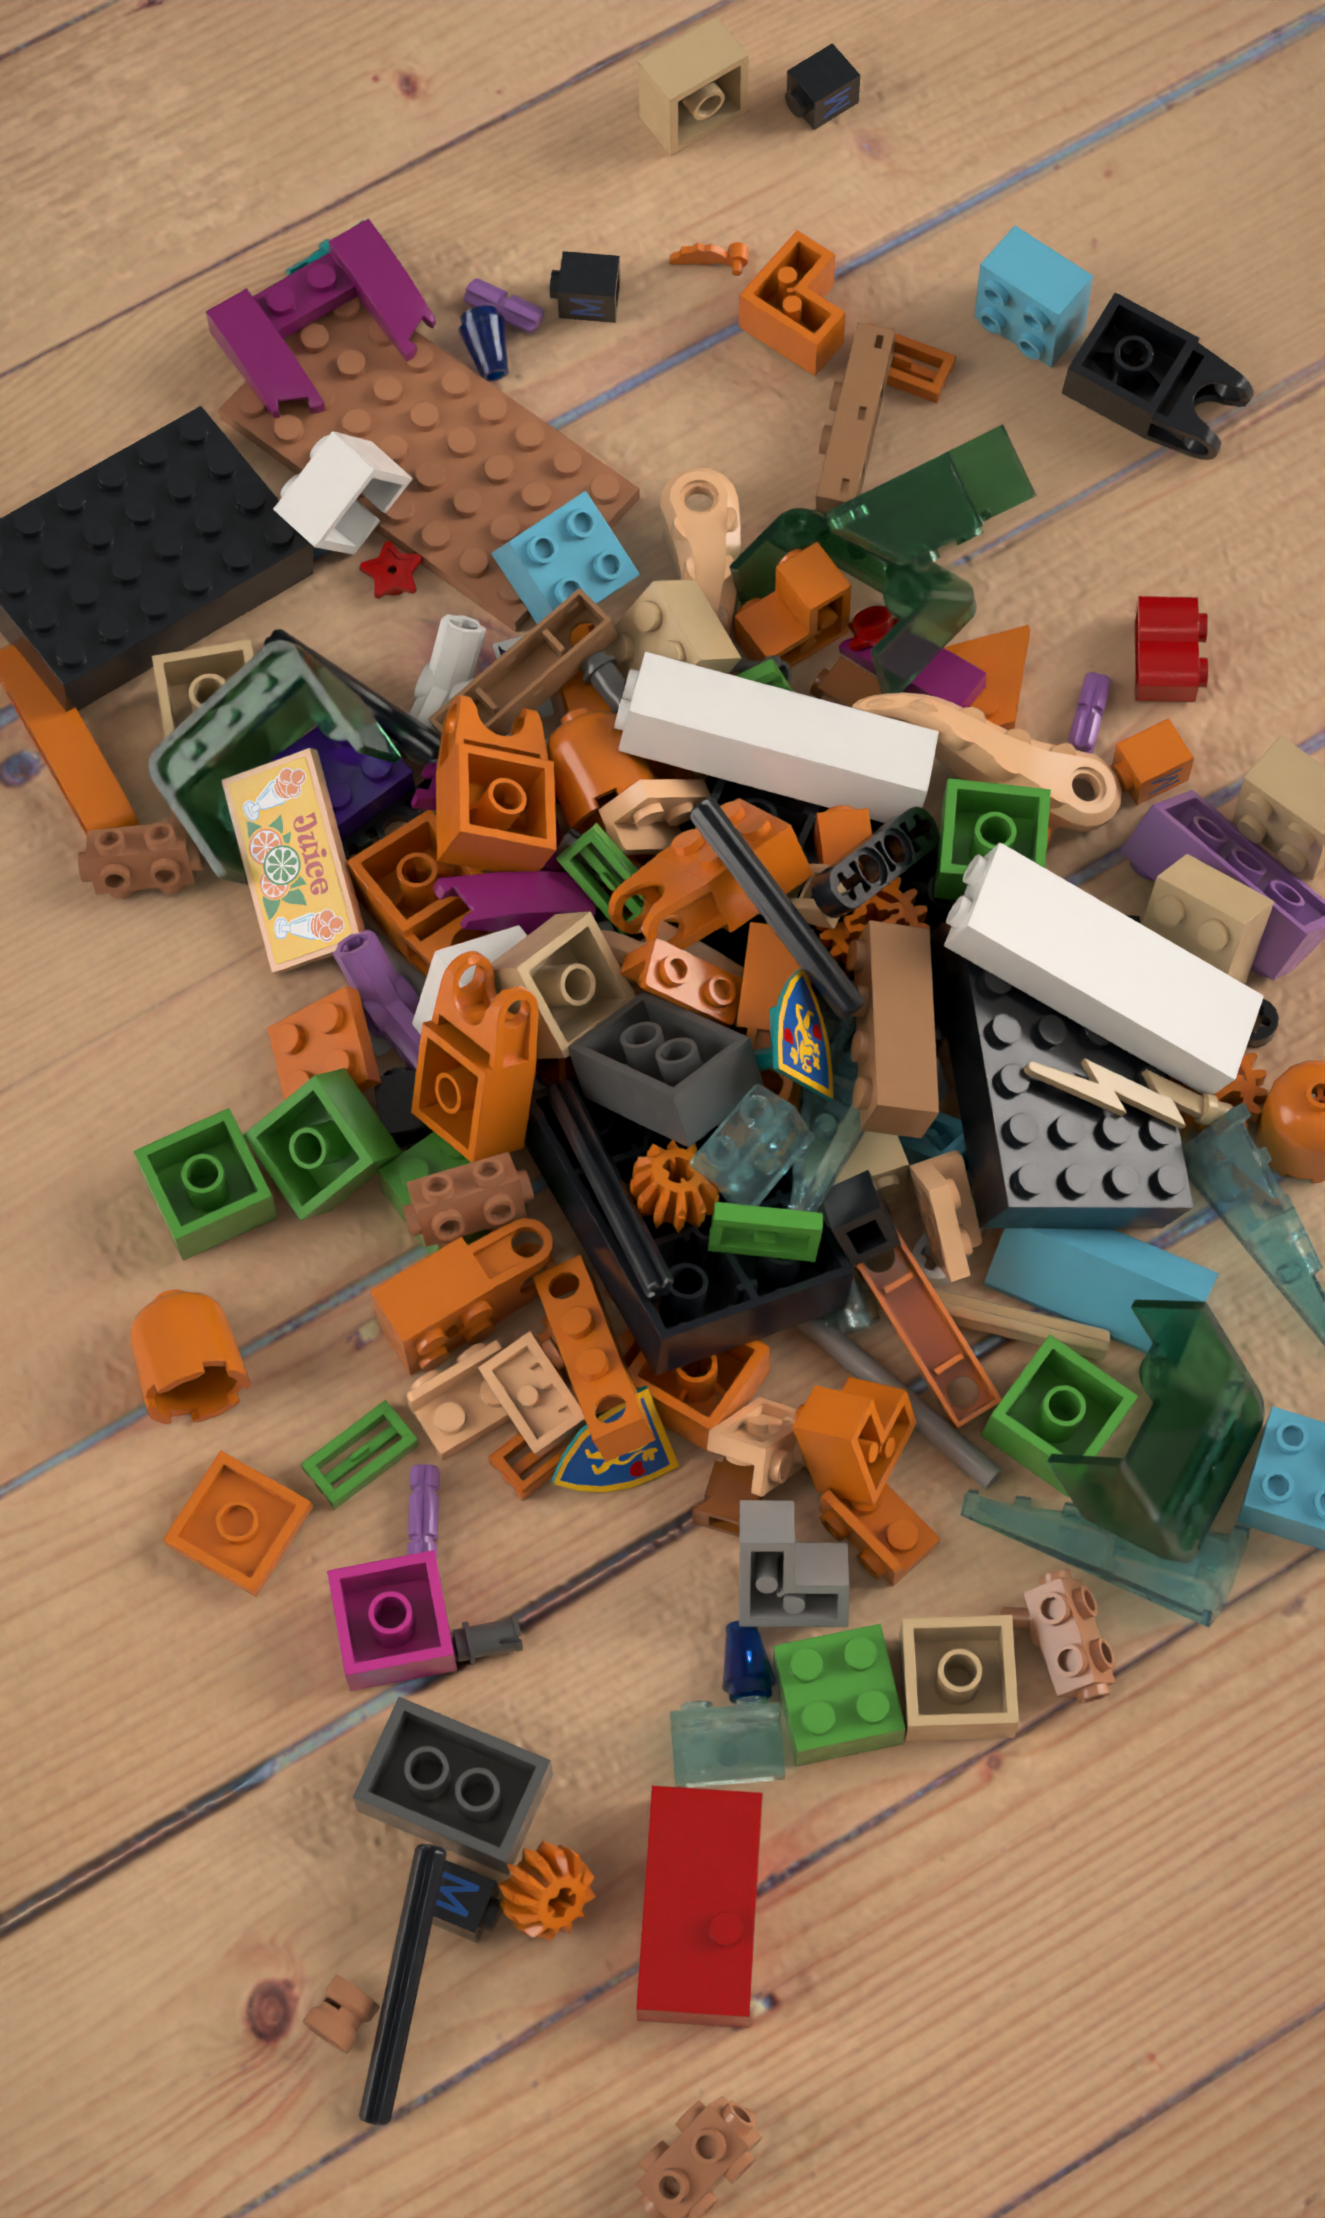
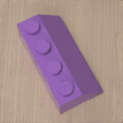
[1119,790,1325,981]

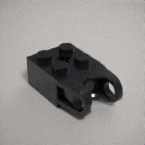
[1062,292,1254,460]

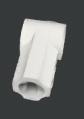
[395,614,486,766]

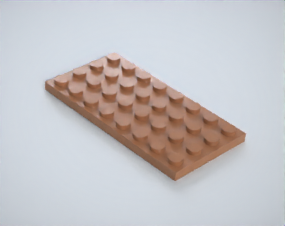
[219,297,640,632]

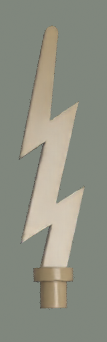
[1024,1059,1234,1129]

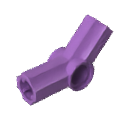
[332,929,421,1070]

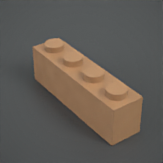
[847,920,939,1138]

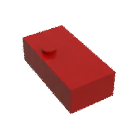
[636,1785,763,2028]

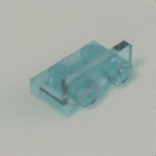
[690,1084,815,1206]
[670,1696,785,1788]

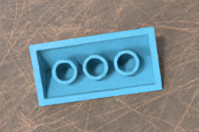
[984,1228,1219,1367]

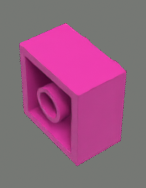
[327,1550,457,1692]

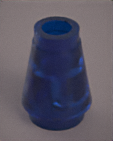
[458,305,509,382]
[722,1620,776,1706]

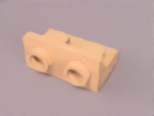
[598,779,711,855]
[909,1150,982,1282]
[478,1331,587,1457]
[406,1340,511,1461]
[707,1397,806,1497]

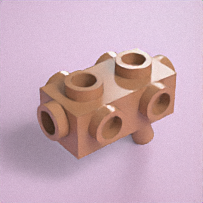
[78,807,204,899]
[402,1152,534,1248]
[1000,1568,1116,1704]
[635,2096,763,2218]

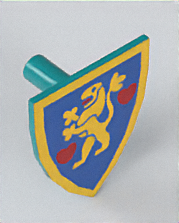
[754,968,834,1101]
[551,1385,680,1492]

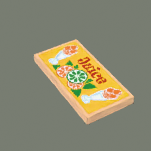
[221,748,365,974]

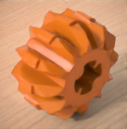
[629,1140,722,1233]
[498,1841,596,1941]

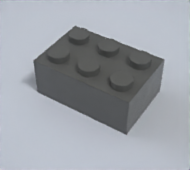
[568,991,765,1147]
[353,1697,553,1876]

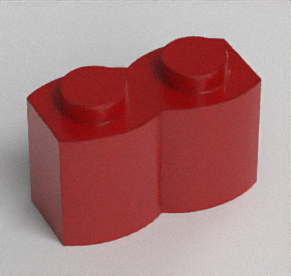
[1134,596,1208,702]

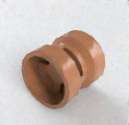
[302,1974,380,2054]

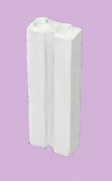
[614,652,939,823]
[944,843,1264,1095]

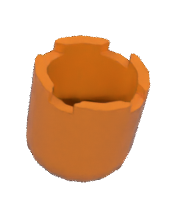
[546,708,658,834]
[1256,1060,1325,1183]
[129,1289,251,1424]

